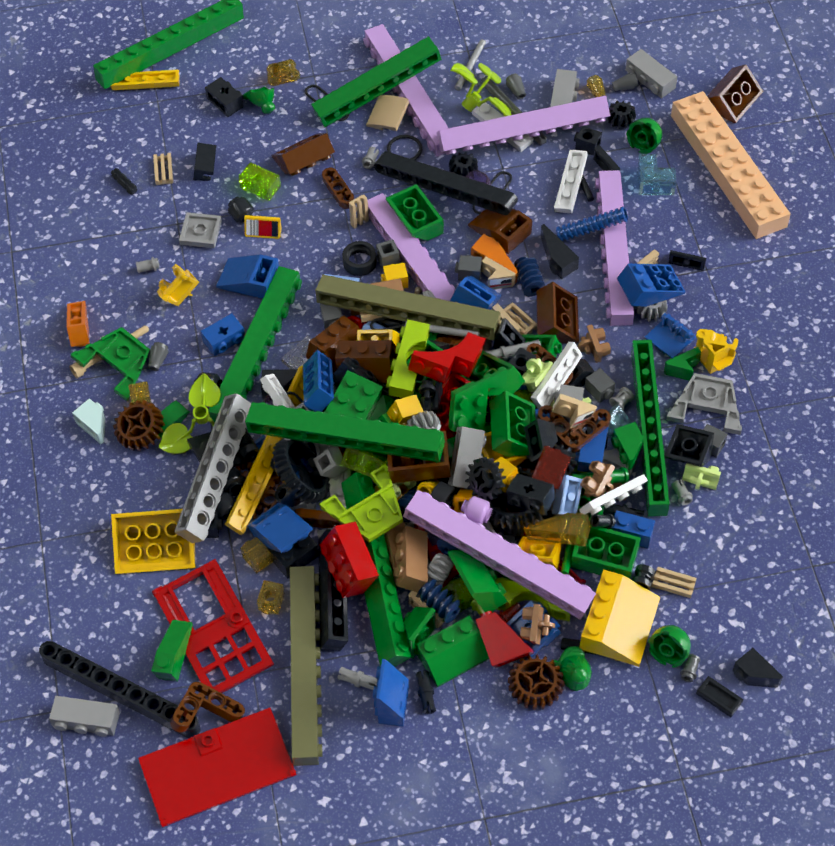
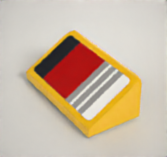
[244,215,282,239]

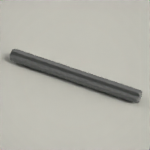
[481,76,547,145]

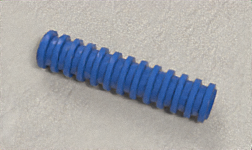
[556,206,628,241]

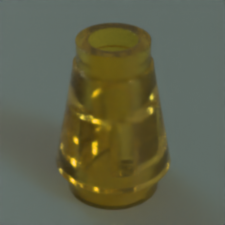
[587,75,607,98]

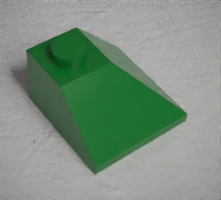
[403,607,436,659]

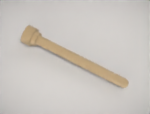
[69,326,149,379]

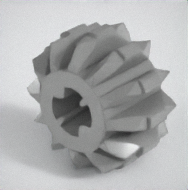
[637,300,668,322]
[406,410,441,431]
[428,553,454,587]

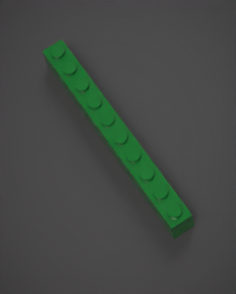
[93,0,244,89]
[208,266,302,422]
[631,340,670,517]
[245,402,445,462]
[341,472,411,667]

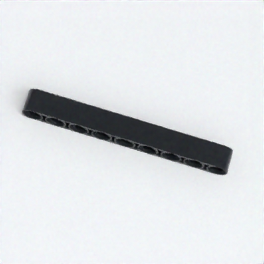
[374,151,518,215]
[39,641,201,738]

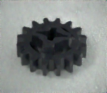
[465,457,506,501]

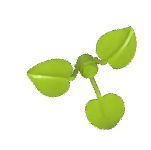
[450,63,511,117]
[159,373,221,454]

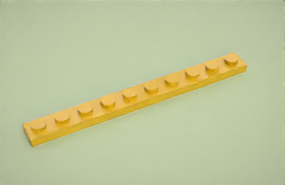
[225,365,304,535]

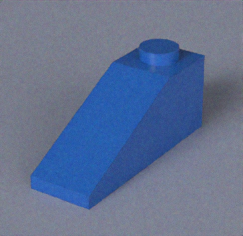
[575,417,609,473]

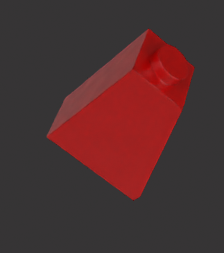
[476,611,534,668]

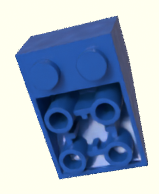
[216,254,279,299]
[617,263,686,306]
[450,276,502,310]
[247,502,313,553]
[373,659,409,727]

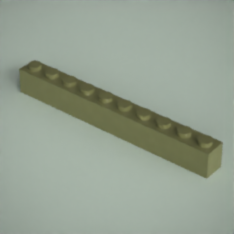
[315,274,501,341]
[290,566,323,766]

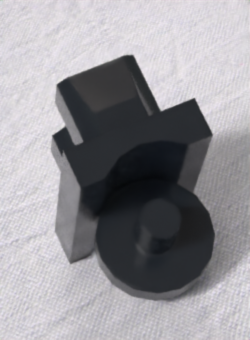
[419,379,443,414]

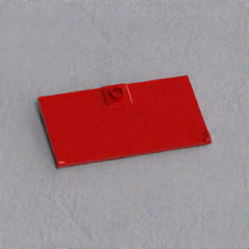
[138,708,296,828]

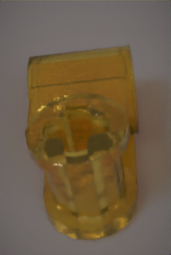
[267,59,300,86]

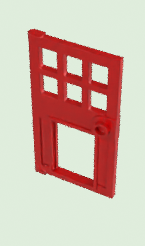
[152,559,274,700]

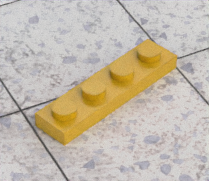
[111,70,180,90]

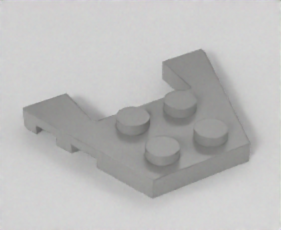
[666,373,742,435]

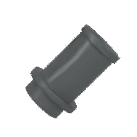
[680,654,700,682]

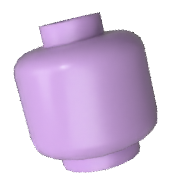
[461,496,492,524]

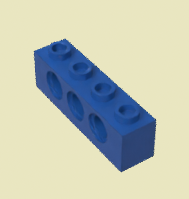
[303,350,334,412]

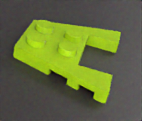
[320,464,403,543]

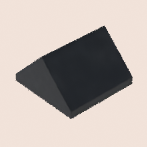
[664,424,714,467]

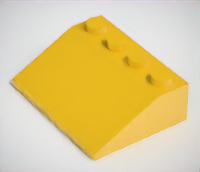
[111,509,195,574]
[579,569,660,667]

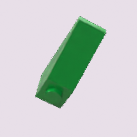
[151,620,193,682]

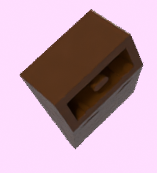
[468,209,532,254]

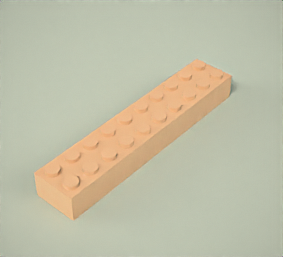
[671,91,790,239]

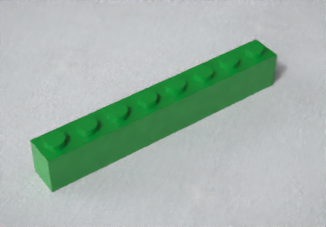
[311,36,442,128]

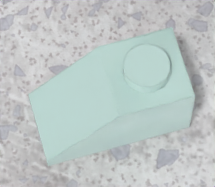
[72,398,105,444]

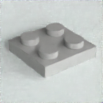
[179,212,222,248]

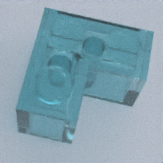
[637,154,676,195]

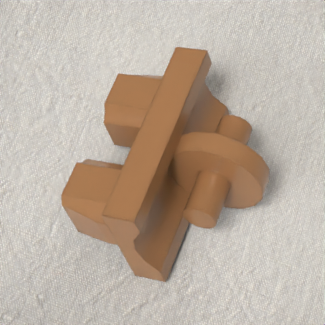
[578,325,611,363]
[580,461,615,497]
[520,604,555,645]

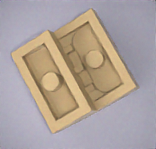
[366,95,409,131]

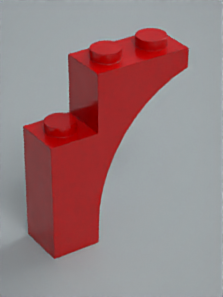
[408,332,486,383]

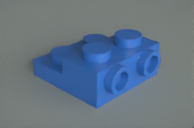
[507,600,562,657]

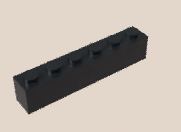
[318,529,348,651]

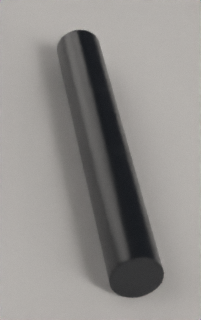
[580,175,594,202]

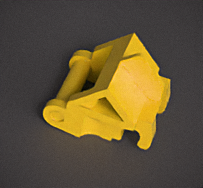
[157,264,199,306]
[694,329,738,374]

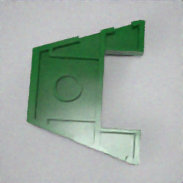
[71,327,150,401]
[448,367,508,433]

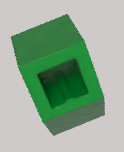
[611,422,643,470]

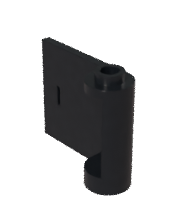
[187,428,260,467]

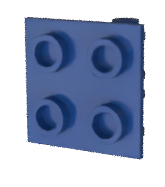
[644,313,696,358]

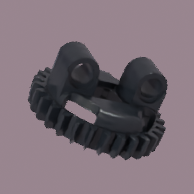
[270,438,330,507]
[488,467,553,537]

